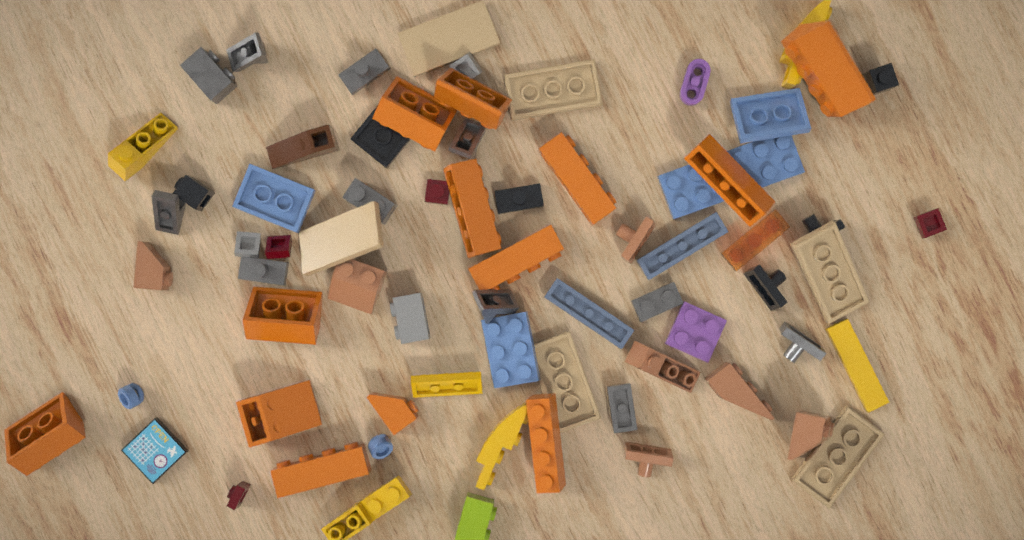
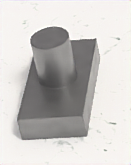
[338,49,390,95]
[238,257,289,286]
[779,322,826,363]

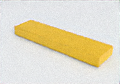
[825,319,890,413]

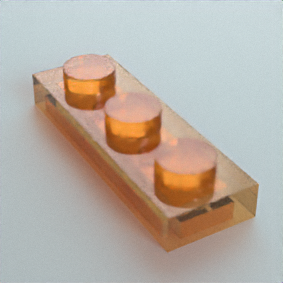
[720,209,790,271]

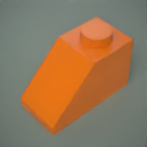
[367,392,419,435]

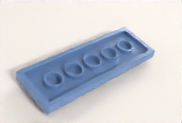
[657,135,805,220]

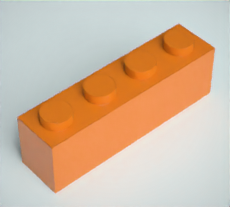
[538,132,617,226]
[684,134,775,227]
[443,159,501,258]
[468,225,564,290]
[526,393,566,493]
[270,442,372,498]

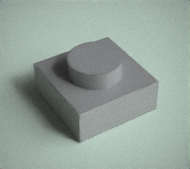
[449,52,483,79]
[234,231,261,258]

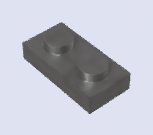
[631,282,683,322]
[607,383,637,433]

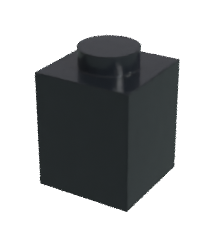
[862,63,899,95]
[172,175,215,211]

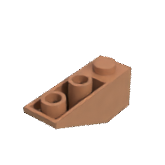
[625,341,701,393]
[704,361,774,420]

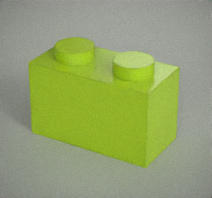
[455,492,497,540]

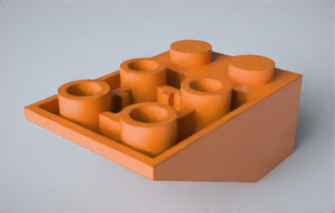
[236,380,322,448]

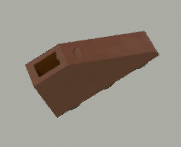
[266,124,340,169]

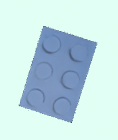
[730,88,811,143]
[232,164,316,233]
[481,311,541,389]

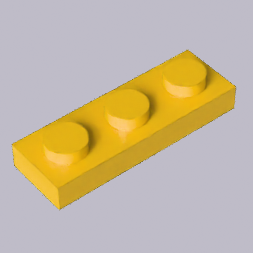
[411,372,483,398]

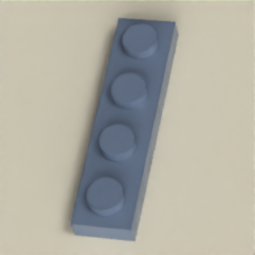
[636,212,729,280]
[544,278,634,349]

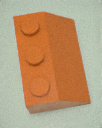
[434,68,512,130]
[372,76,457,152]
[243,287,323,345]
[4,392,86,476]

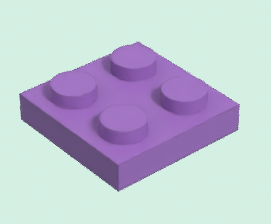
[665,301,727,363]

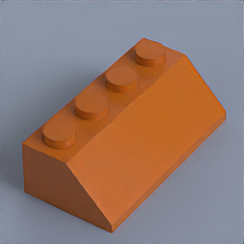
[781,21,876,117]

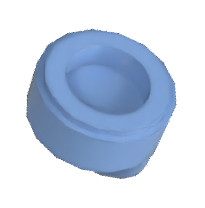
[118,383,144,409]
[368,434,393,459]

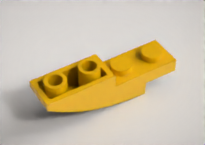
[779,0,832,89]
[476,403,528,490]
[321,475,412,540]

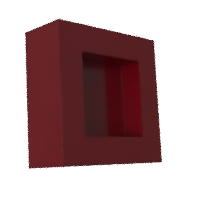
[425,179,450,205]
[914,208,947,239]
[265,235,292,259]
[227,481,251,510]

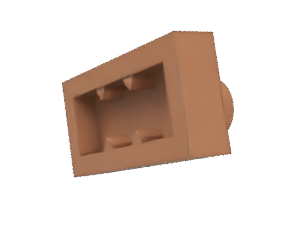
[616,217,656,265]
[624,442,674,478]

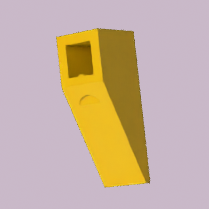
[108,113,178,181]

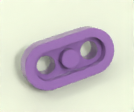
[680,59,711,106]

